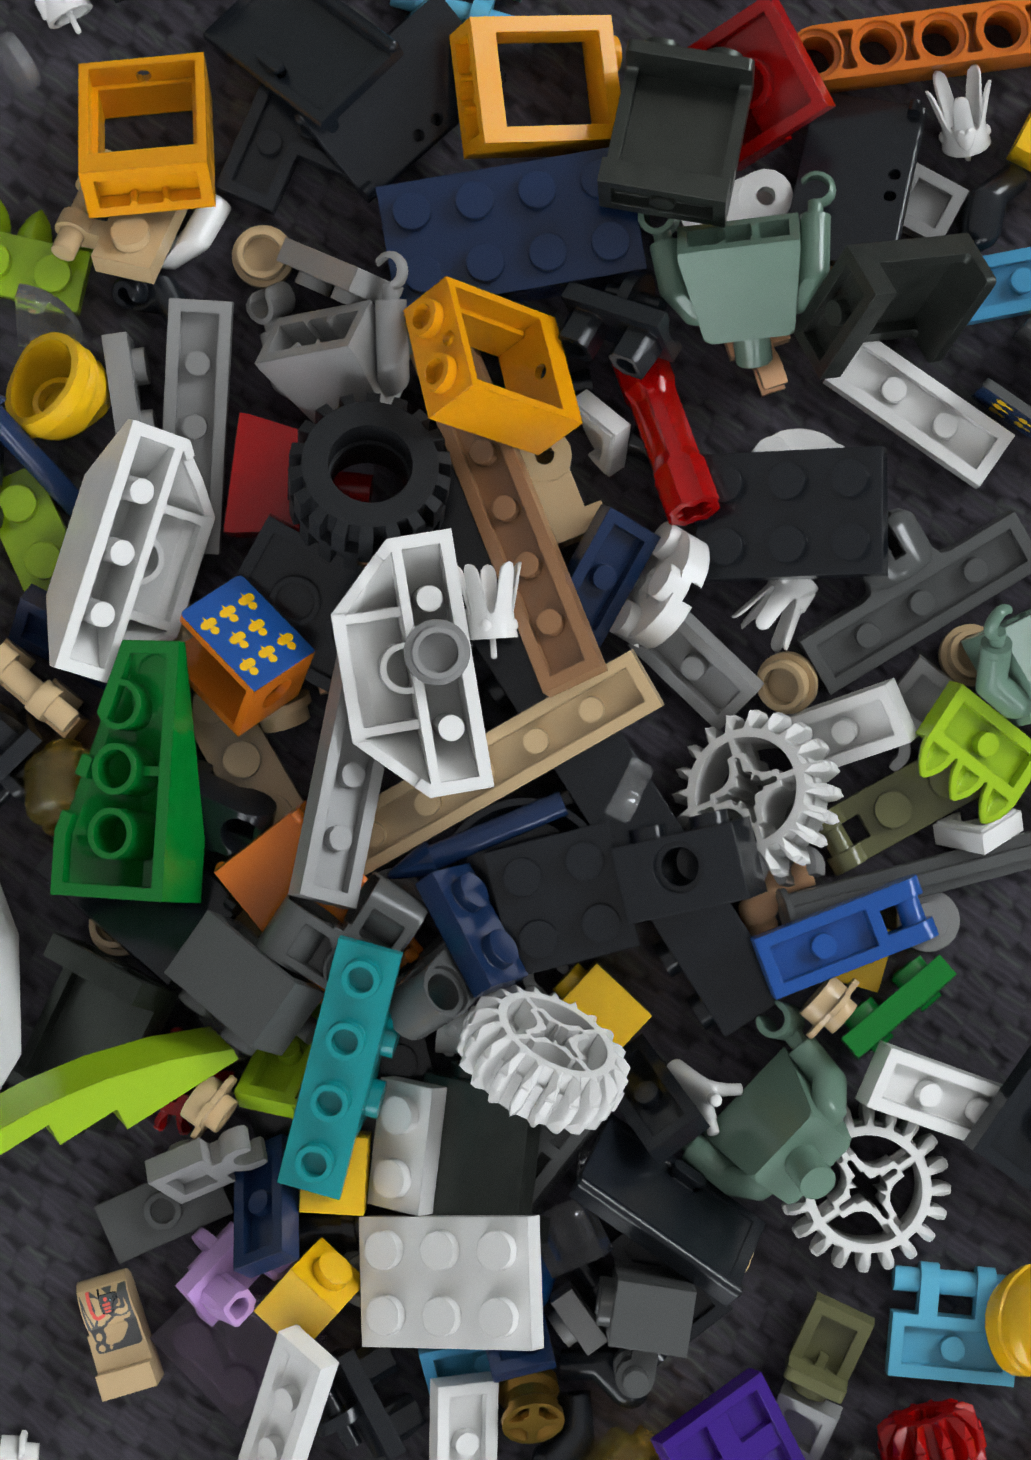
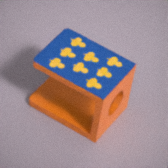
[180,576,315,737]

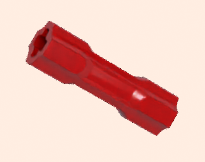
[612,358,720,526]

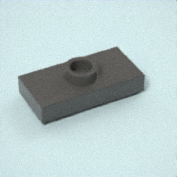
[94,1181,234,1264]

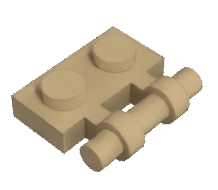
[51,149,188,284]
[0,638,89,739]

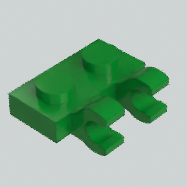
[841,954,957,1060]

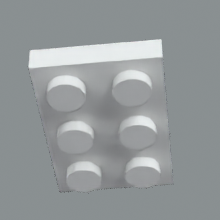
[359,1215,544,1351]

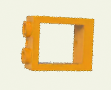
[449,15,622,159]
[78,52,216,218]
[403,276,583,455]

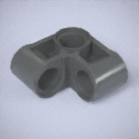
[255,872,428,989]
[389,935,478,1040]

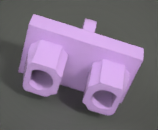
[175,1221,298,1327]

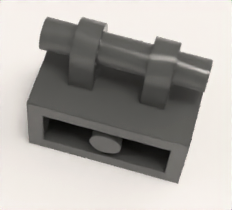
[164,910,325,1056]
[595,1260,697,1398]

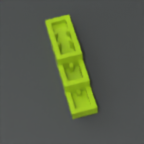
[0,1026,238,1155]

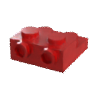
[687,0,836,171]

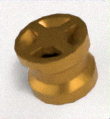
[498,1369,565,1444]

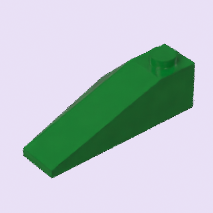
[50,640,205,903]

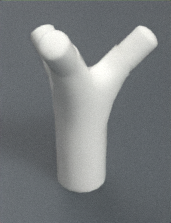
[667,1059,743,1136]

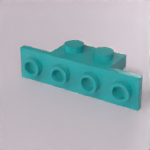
[277,935,404,1200]

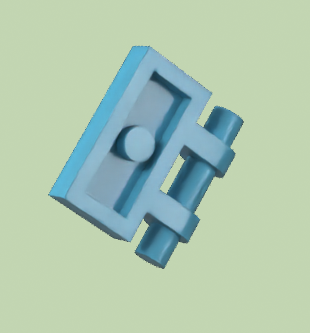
[885,1261,1015,1387]

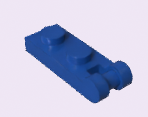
[750,874,939,1000]

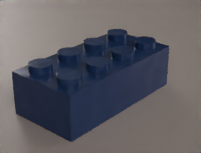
[376,147,647,307]

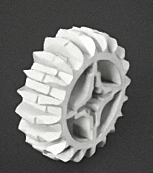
[672,710,844,879]
[456,985,631,1135]
[781,1103,951,1273]

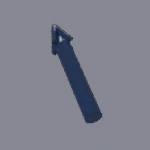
[0,394,79,516]
[387,791,569,879]

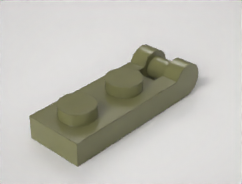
[819,758,982,876]

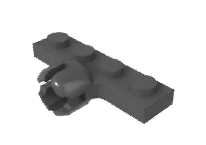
[795,508,1031,695]

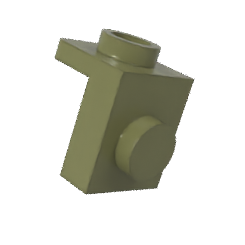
[783,1291,875,1404]

